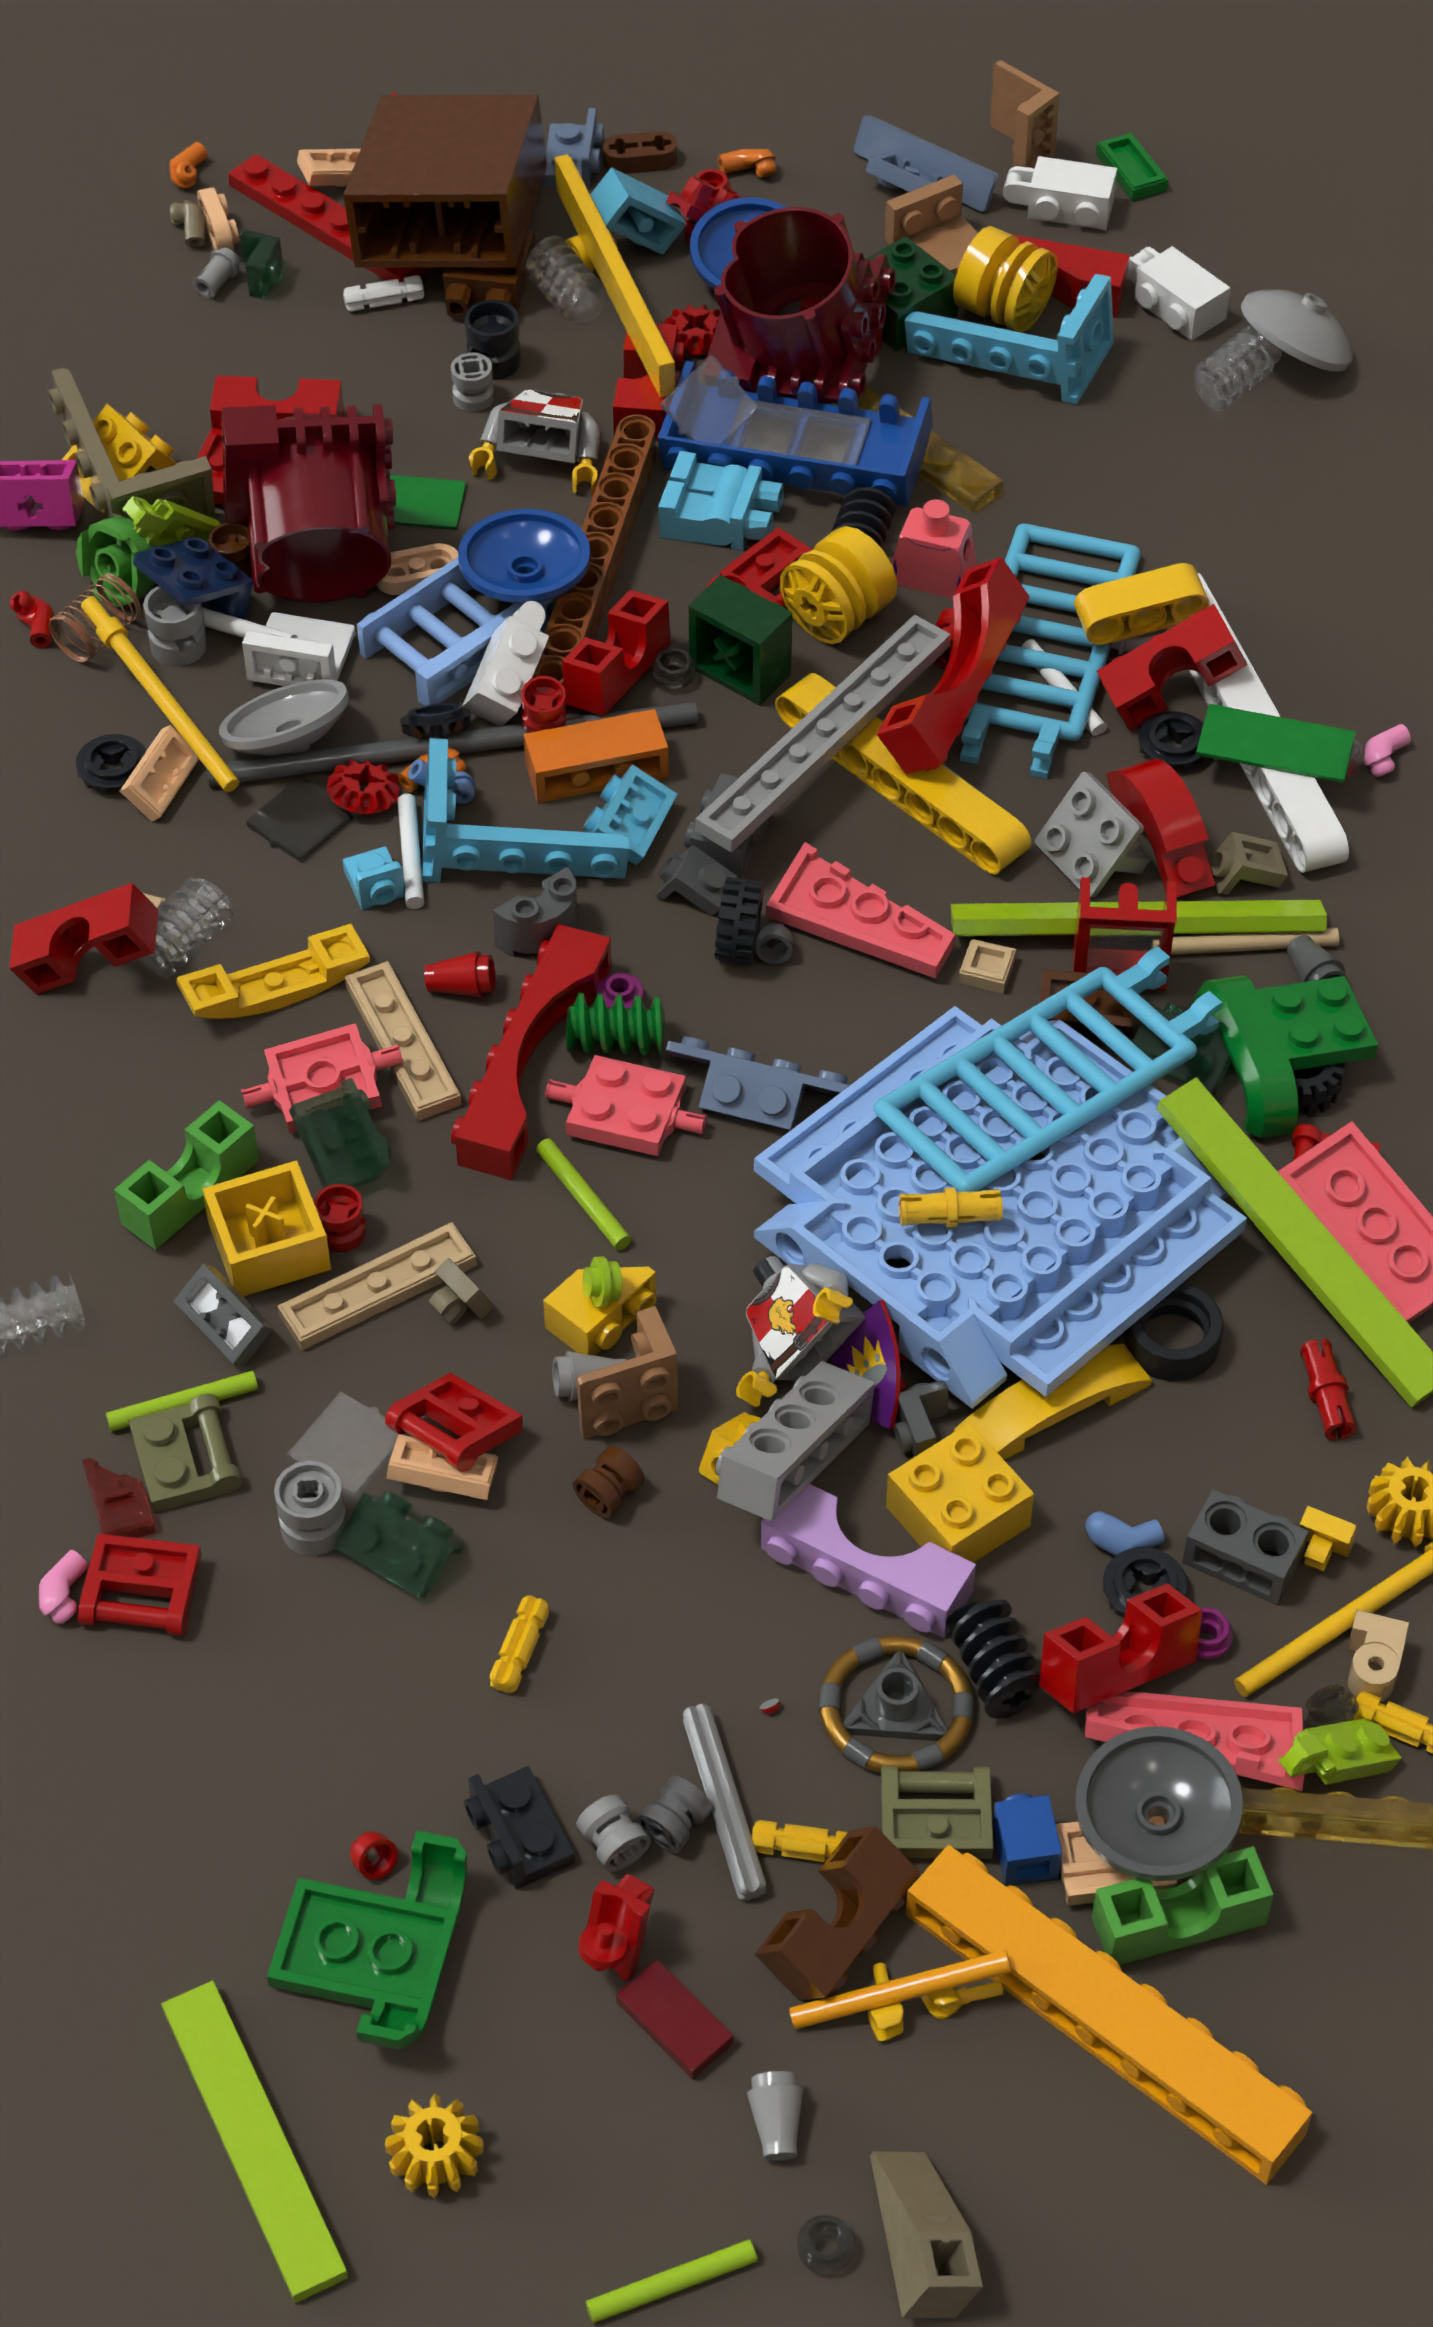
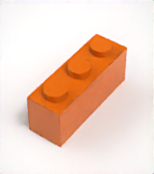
[524,709,669,804]

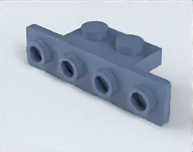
[853,115,998,211]
[666,1036,850,1131]

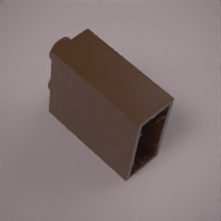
[343,94,547,268]

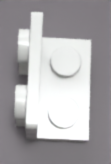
[242,612,355,686]

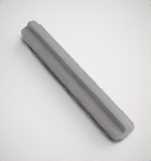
[683,1704,766,1901]

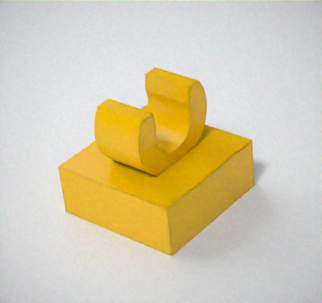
[1300,1505,1357,1572]

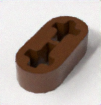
[603,131,678,173]

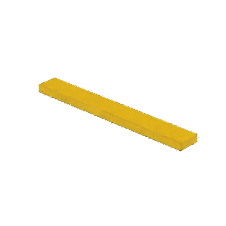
[554,154,675,398]

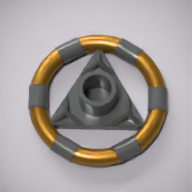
[818,1635,974,1773]

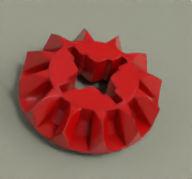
[664,304,720,355]
[327,759,400,814]

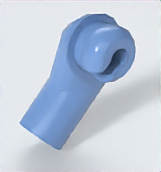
[408,759,476,804]
[1085,1511,1165,1556]

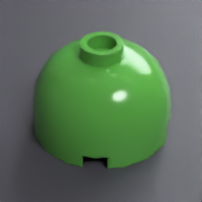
[76,517,156,608]

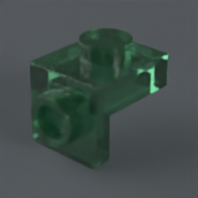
[240,229,283,300]

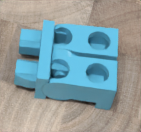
[658,451,784,551]

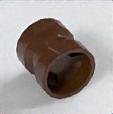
[209,523,253,578]
[573,1446,645,1518]

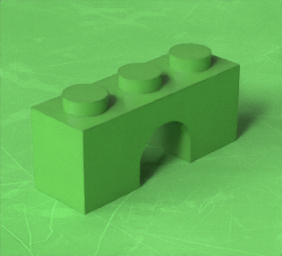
[114,1100,259,1250]
[1091,1846,1274,1965]

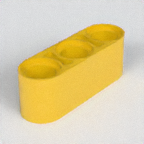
[1074,563,1210,645]

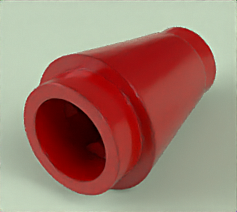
[424,951,496,998]

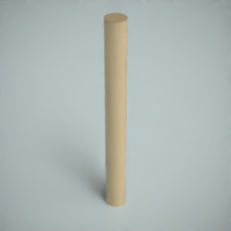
[1151,927,1339,955]

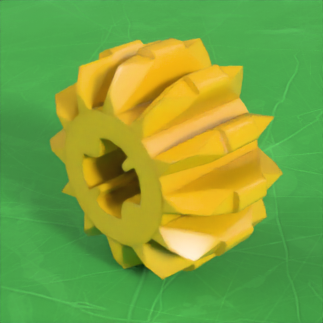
[1367,1456,1433,1548]
[385,2094,484,2198]

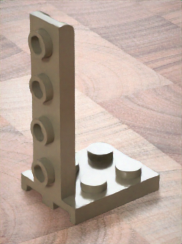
[48,368,216,519]

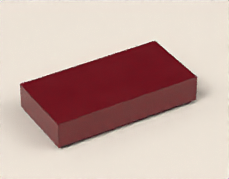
[616,1959,734,2080]

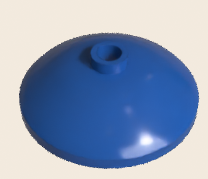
[690,197,787,289]
[458,509,590,604]

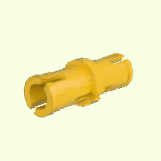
[898,1187,1003,1228]

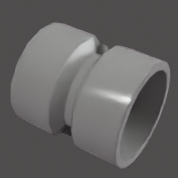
[143,586,207,667]
[274,1460,347,1556]

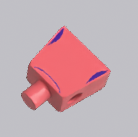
[891,500,978,599]

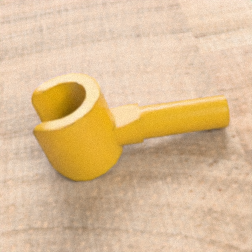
[867,1963,904,2042]
[921,1982,1003,2020]

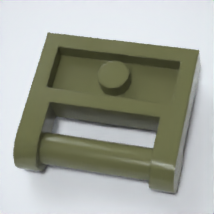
[129,1394,242,1513]
[881,1766,993,1859]

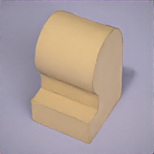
[1347,1610,1409,1702]

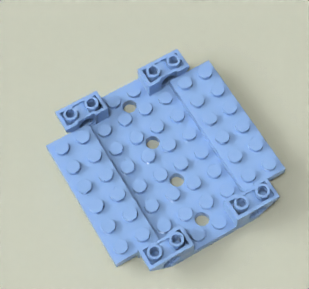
[754,1006,1247,1408]

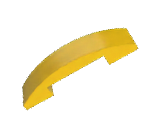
[177,924,370,1019]
[954,1344,1152,1460]

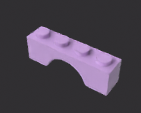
[761,1484,976,1638]

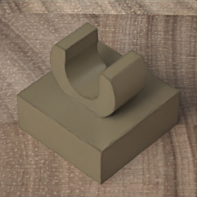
[428,1258,495,1325]

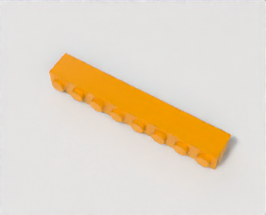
[905,1844,1313,2185]

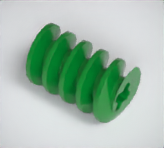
[566,993,665,1057]

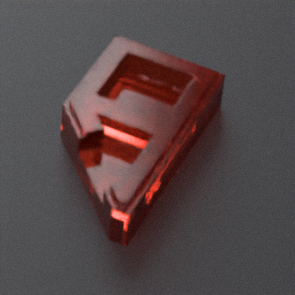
[82,1458,156,1538]

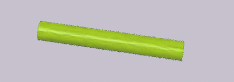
[536,1138,632,1251]
[106,1370,258,1432]
[585,2239,757,2324]

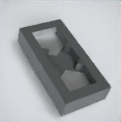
[173,1263,274,1367]

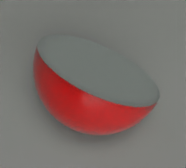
[759,1698,780,1715]

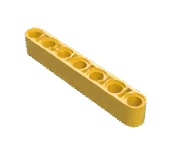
[775,673,1032,875]

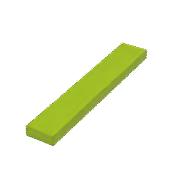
[161,1980,348,2303]

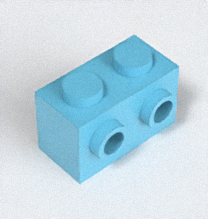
[590,167,687,255]

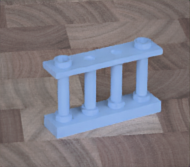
[357,557,558,706]

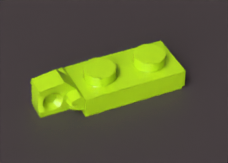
[122,496,221,546]
[1278,1718,1402,1785]

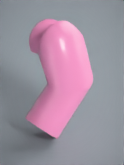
[1363,724,1411,778]
[39,1550,89,1624]

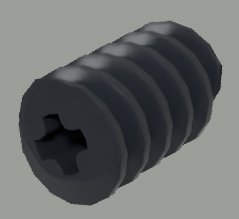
[831,487,896,549]
[946,1600,1040,1719]

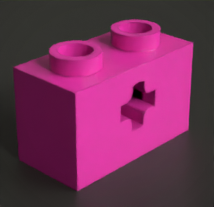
[0,460,84,531]

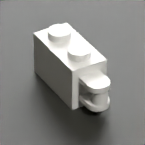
[1002,156,1117,230]
[1128,246,1230,341]
[462,601,549,727]

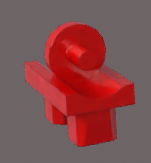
[666,176,743,246]
[578,1874,655,1982]

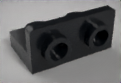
[464,1766,575,1890]

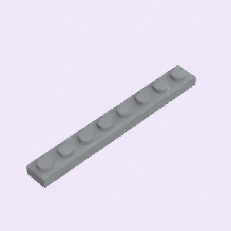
[695,615,951,853]

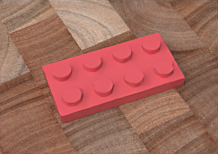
[1278,1121,1433,1324]

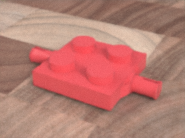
[241,1023,404,1134]
[545,1055,707,1156]

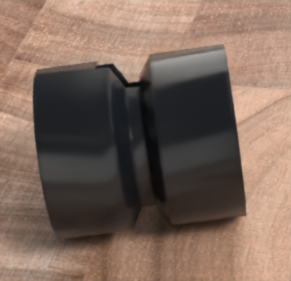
[465,299,521,380]

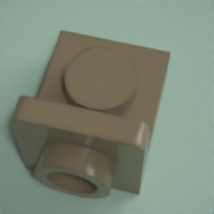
[1209,832,1288,895]

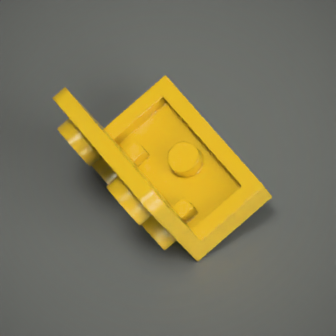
[62,404,177,515]

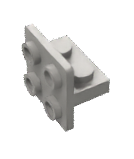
[1035,772,1150,898]

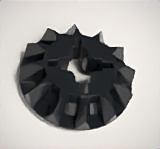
[400,703,471,738]
[1139,711,1204,771]
[76,734,146,795]
[1103,1547,1187,1615]

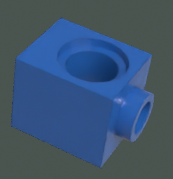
[992,1794,1062,1886]

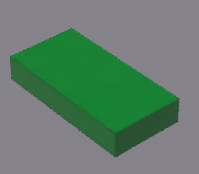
[1096,132,1169,201]

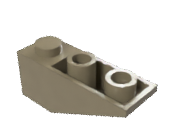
[870,2151,983,2318]

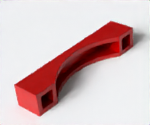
[876,557,1030,775]
[451,924,612,1181]

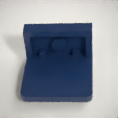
[133,536,254,620]

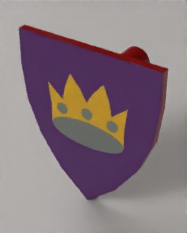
[830,1300,909,1429]

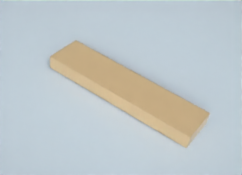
[344,961,462,1122]
[277,1222,477,1351]

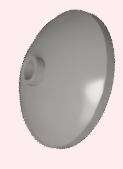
[1241,290,1353,372]
[219,679,349,756]

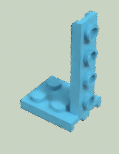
[905,274,1114,404]
[422,738,630,883]

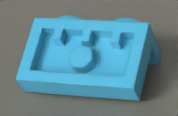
[582,764,678,866]

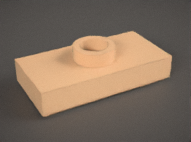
[297,149,361,187]
[120,725,199,822]
[386,1435,498,1500]

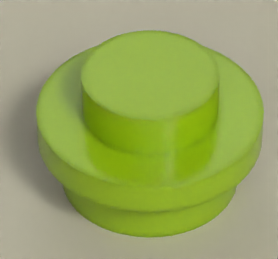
[582,1256,622,1307]

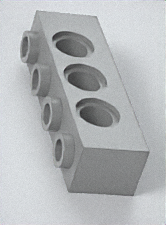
[715,1361,875,1521]

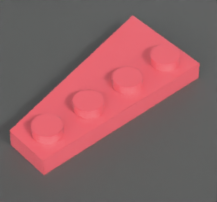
[766,842,955,979]
[1085,1691,1305,1791]

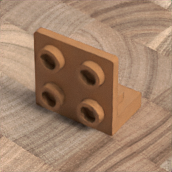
[990,60,1060,169]
[884,174,978,275]
[576,1306,679,1439]

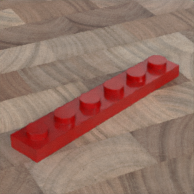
[228,154,430,282]

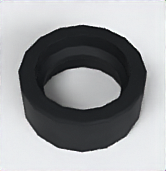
[1125,1283,1224,1381]

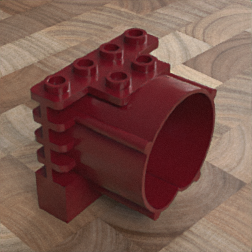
[701,207,896,405]
[222,404,396,602]

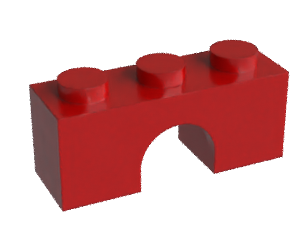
[613,323,685,441]
[209,375,344,429]
[562,590,671,716]
[1096,604,1248,731]
[9,883,158,995]
[1039,1583,1202,1713]

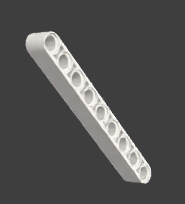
[1166,573,1349,873]

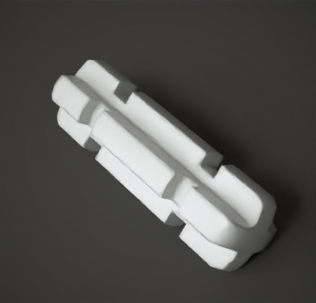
[343,275,424,312]

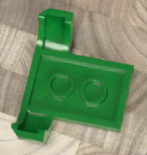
[1192,975,1378,1138]
[267,1830,467,2051]

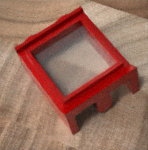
[1073,877,1177,991]

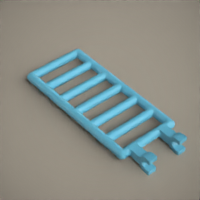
[960,523,1141,779]
[873,946,1222,1192]

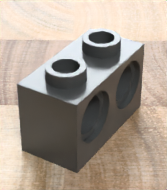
[1182,1489,1309,1605]

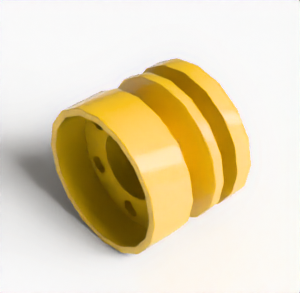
[953,226,1058,333]
[780,526,897,644]

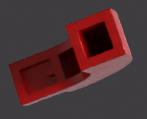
[1105,759,1215,897]

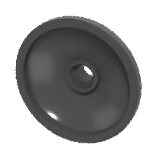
[1075,1726,1243,1881]

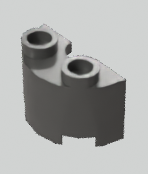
[492,866,578,957]

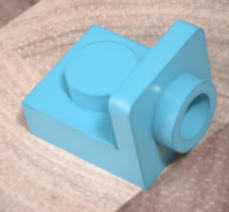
[342,846,405,910]

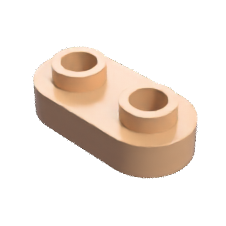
[197,187,240,252]
[377,543,458,595]

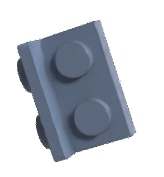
[542,108,604,190]

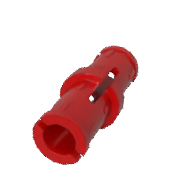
[1300,1339,1357,1441]

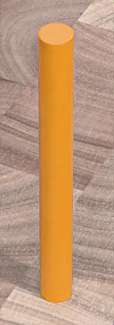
[790,1950,1012,2030]

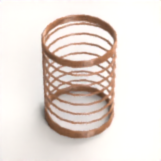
[49,574,141,663]

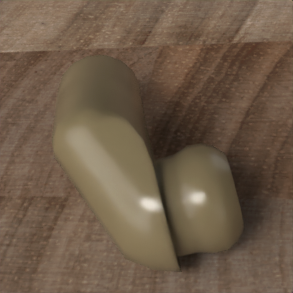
[170,200,205,247]

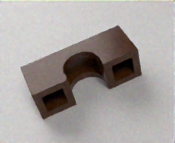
[754,1826,920,2000]

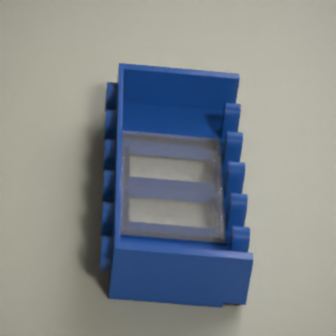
[658,361,933,507]

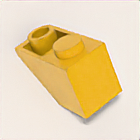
[543,1266,657,1355]

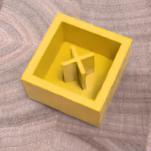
[202,1160,331,1297]
[886,1422,1034,1563]

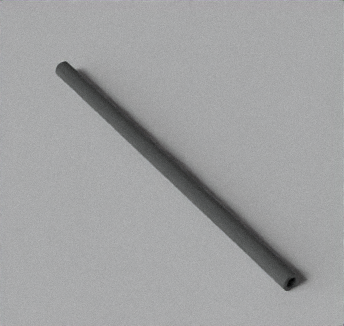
[207,702,698,787]

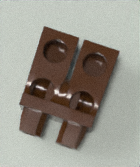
[443,230,537,318]

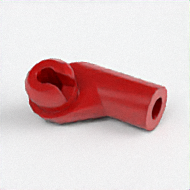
[10,591,54,648]

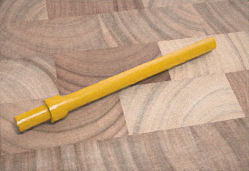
[81,596,239,792]
[1234,1541,1433,1697]

